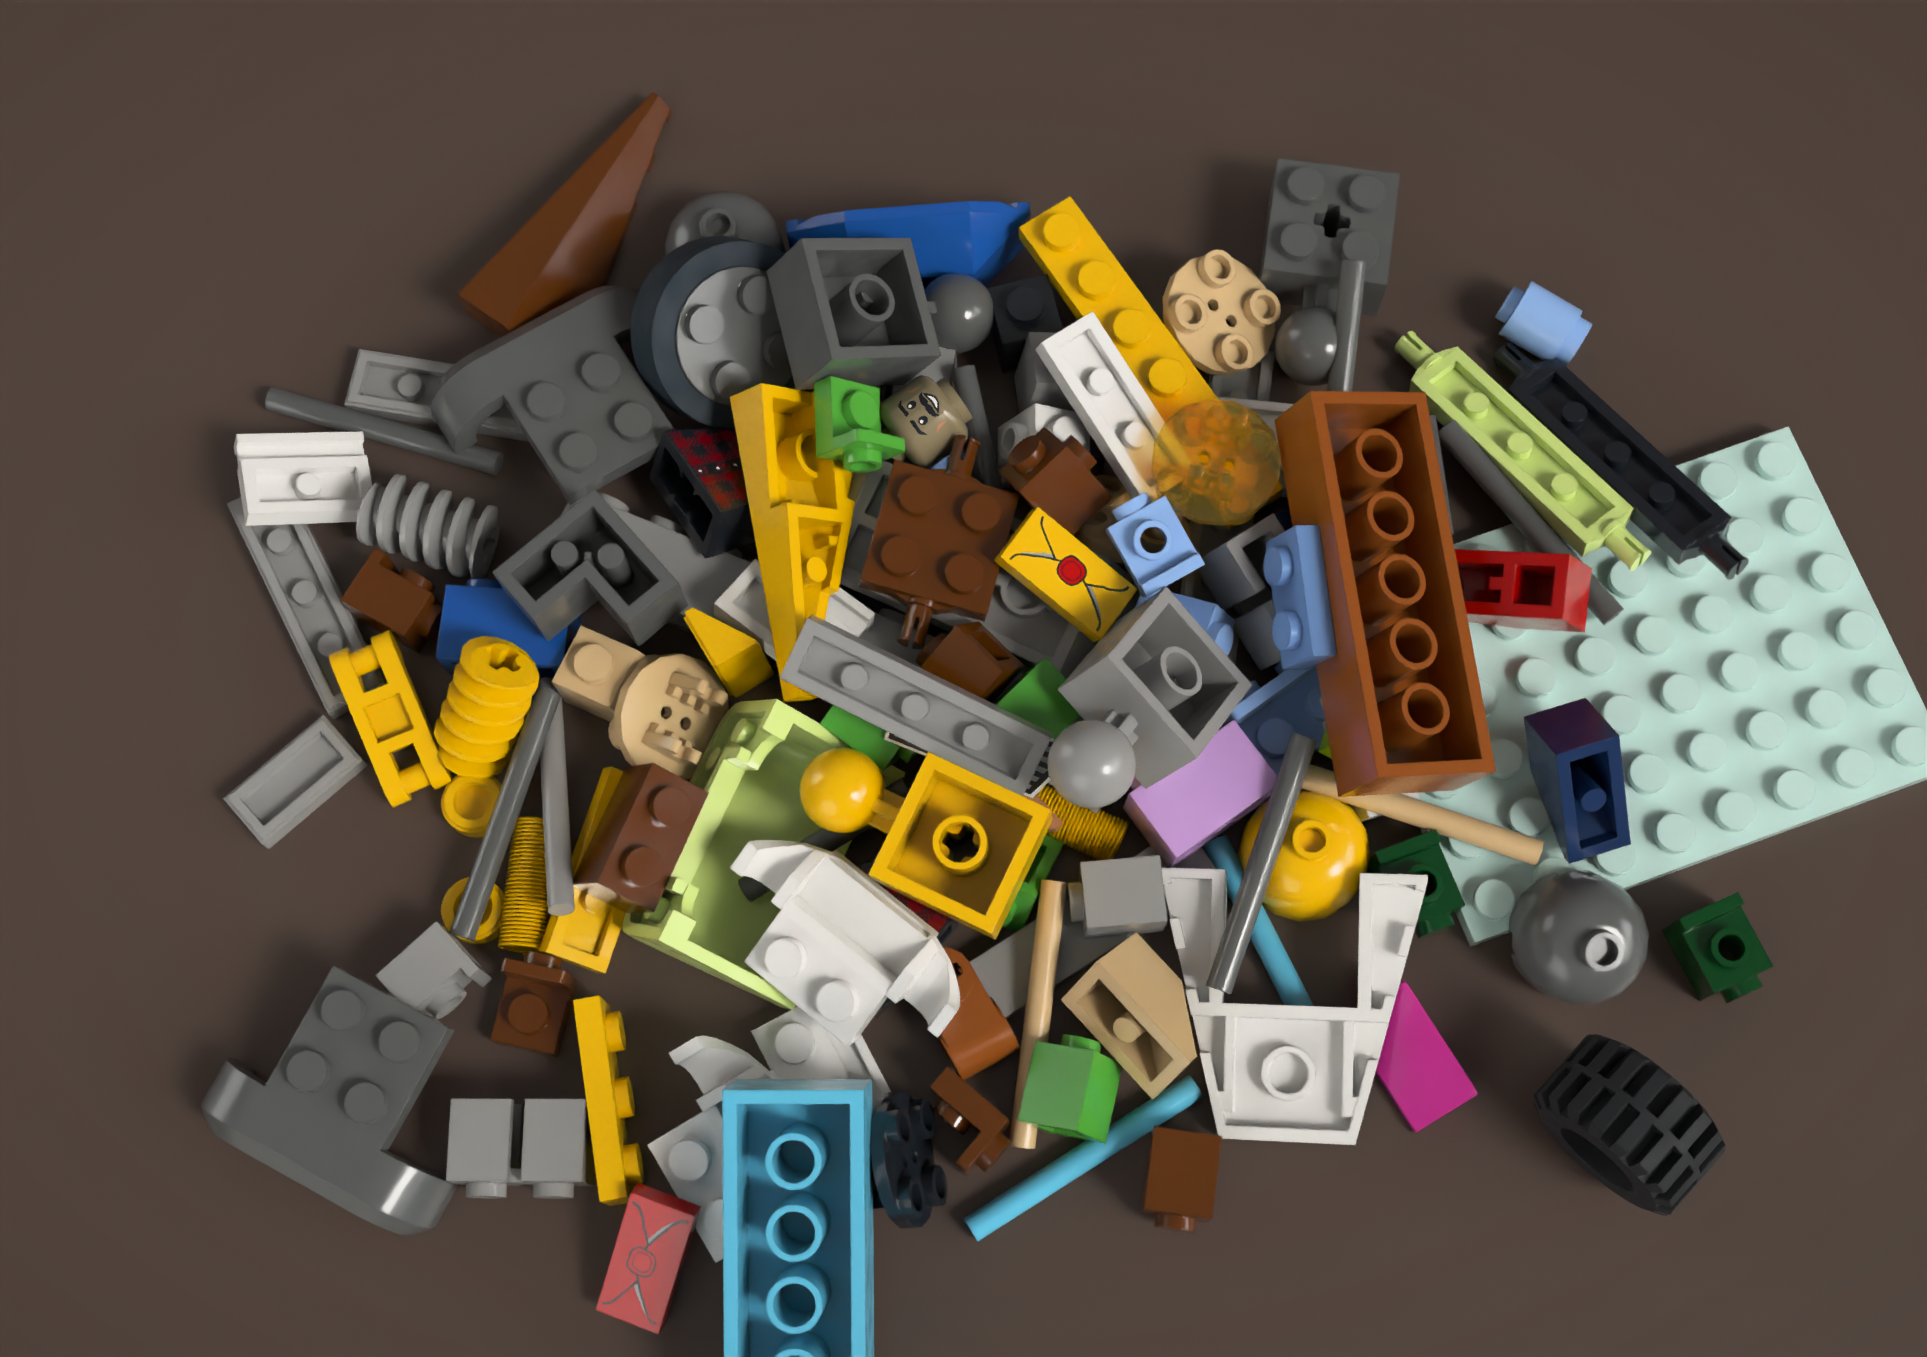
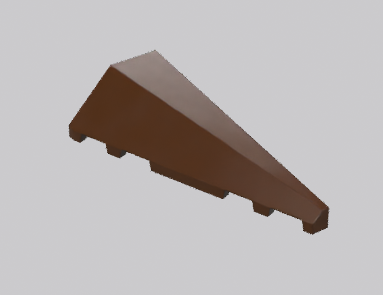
[457,92,672,337]

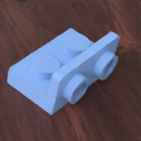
[1220,661,1325,775]

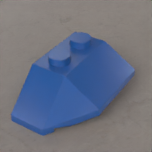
[786,201,1031,289]

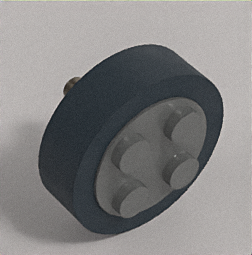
[631,236,808,428]

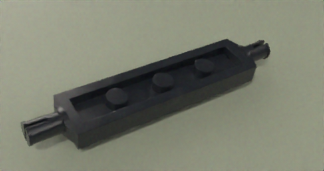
[1493,342,1749,580]

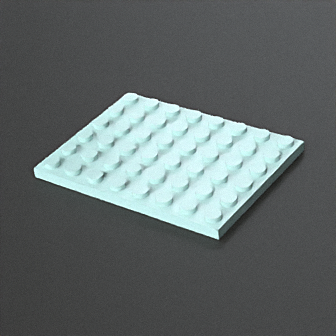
[1419,426,1927,947]

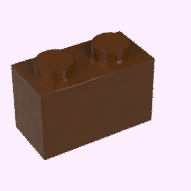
[573,763,709,913]

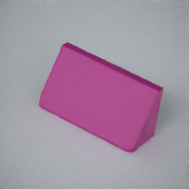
[1375,979,1478,1133]

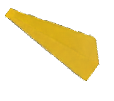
[730,383,855,702]

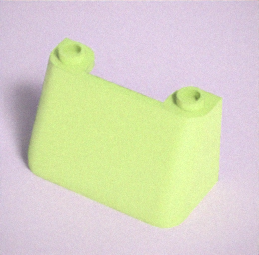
[623,699,905,1010]

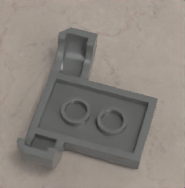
[431,285,674,505]
[201,966,458,1236]

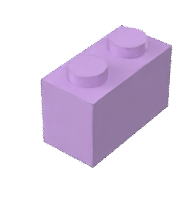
[1123,720,1277,868]

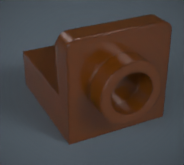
[490,951,578,1057]
[930,1067,1011,1176]

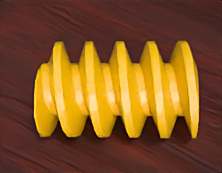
[434,636,539,779]

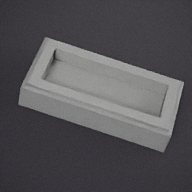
[223,715,368,849]

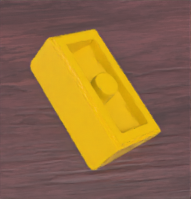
[683,607,774,698]

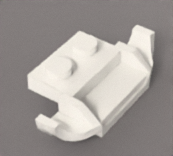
[730,840,960,1047]
[648,1035,779,1263]

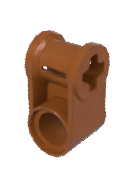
[936,947,1020,1081]

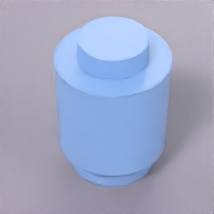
[1494,281,1592,366]

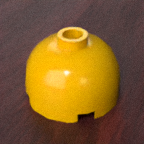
[1237,789,1370,922]

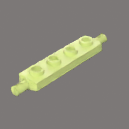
[1394,331,1651,571]

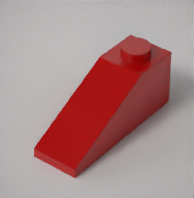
[1455,549,1592,632]

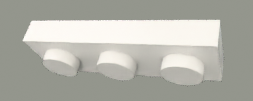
[1035,311,1197,502]

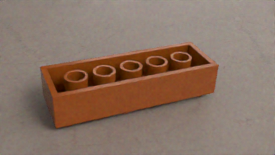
[1274,391,1496,797]

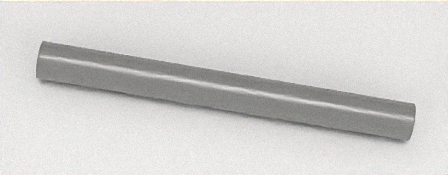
[538,677,575,916]

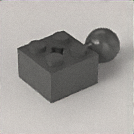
[1259,158,1400,386]
[766,238,995,390]

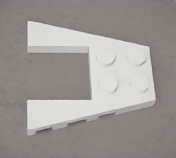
[1162,868,1428,1145]

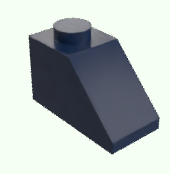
[1524,698,1631,864]

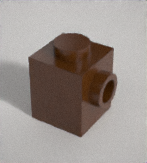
[998,427,1113,535]
[916,621,1025,703]

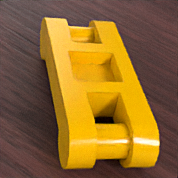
[328,630,453,808]

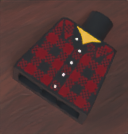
[649,428,755,558]

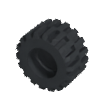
[1532,1034,1725,1216]

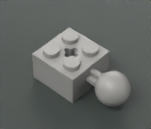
[1047,586,1252,808]

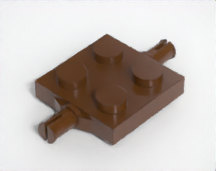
[859,435,1020,650]

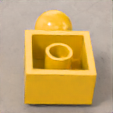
[800,748,1053,940]

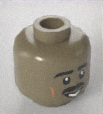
[880,375,973,469]

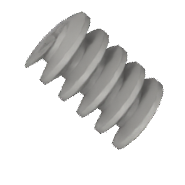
[356,473,499,579]

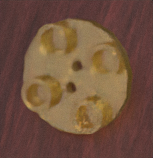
[1151,399,1281,526]

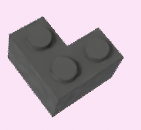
[492,489,688,646]

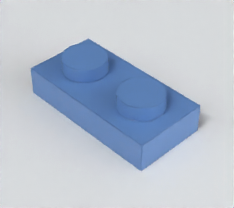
[1263,525,1337,670]

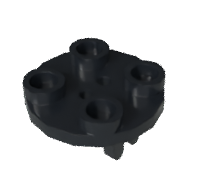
[870,1091,948,1229]

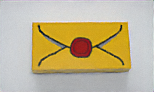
[994,507,1138,642]

